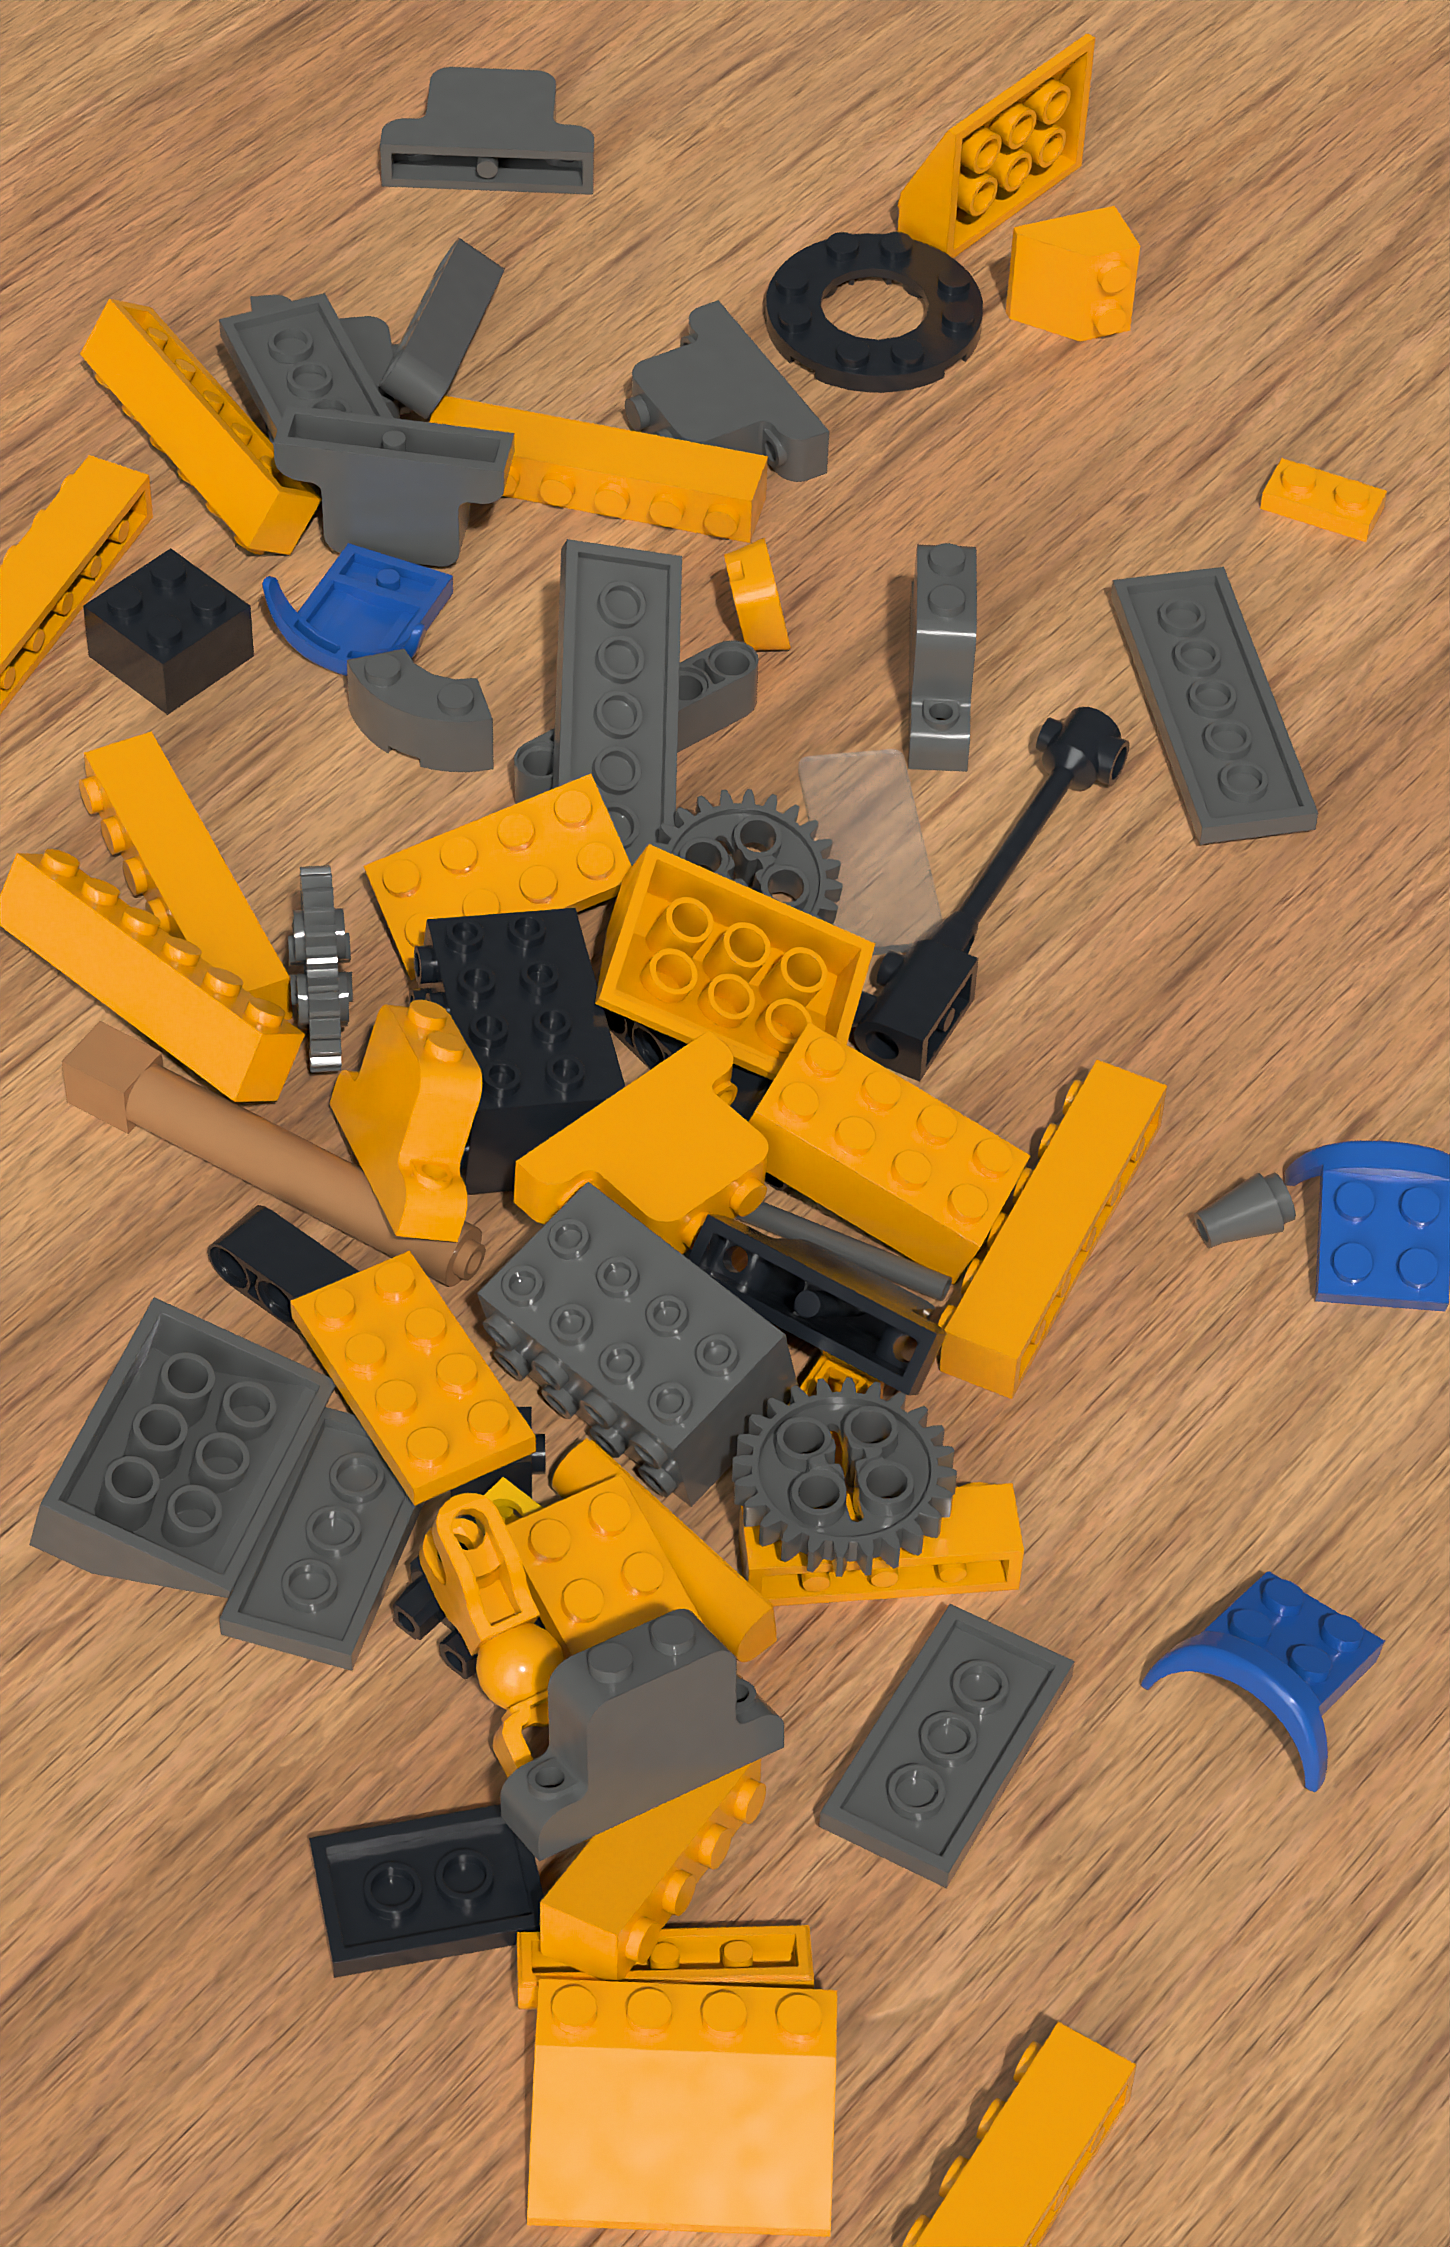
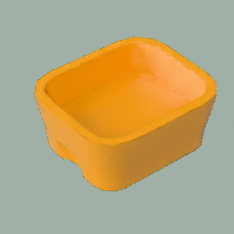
[724,537,791,651]

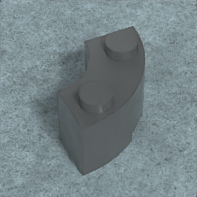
[347,649,494,772]

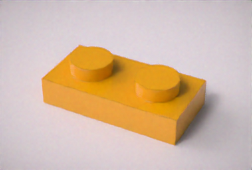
[1260,458,1387,542]

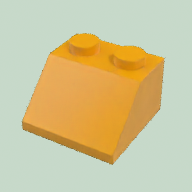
[1006,205,1140,342]

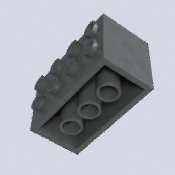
[477,1182,798,1507]

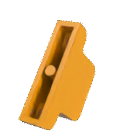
[329,1000,482,1242]
[514,1030,769,1255]

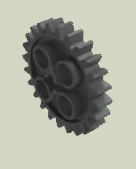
[650,789,843,923]
[288,865,353,1072]
[732,1377,957,1577]

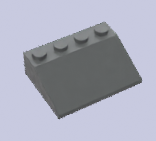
[29,1297,336,1598]

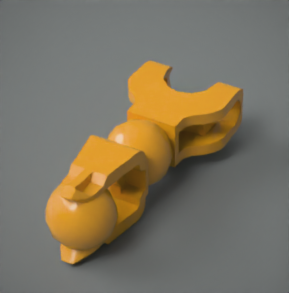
[419,1493,592,1842]

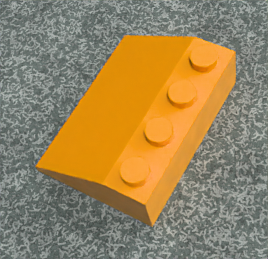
[898,33,1095,258]
[595,844,876,1081]
[527,1978,837,2237]

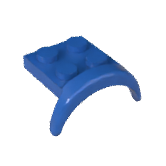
[262,543,453,676]
[1284,1140,1450,1312]
[1141,1571,1385,1792]

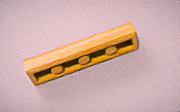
[552,1438,777,1662]
[517,1925,814,2010]

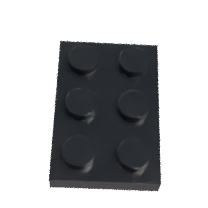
[309,1804,544,1978]

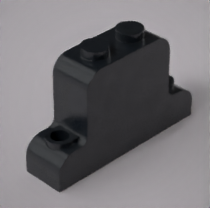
[688,1214,947,1396]

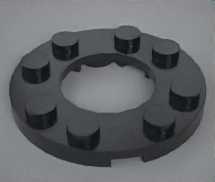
[766,232,983,393]

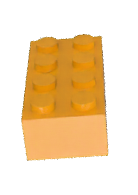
[749,1022,1031,1285]

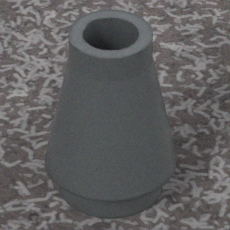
[1194,1172,1296,1248]

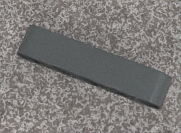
[378,238,504,419]
[514,641,759,804]

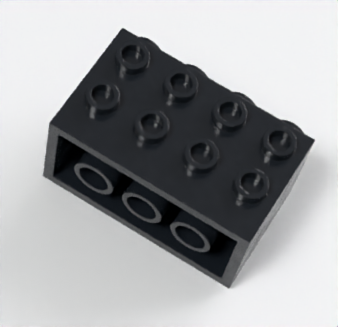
[409,908,626,1195]

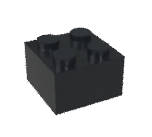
[83,548,254,715]

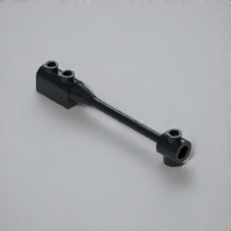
[852,707,1129,1082]

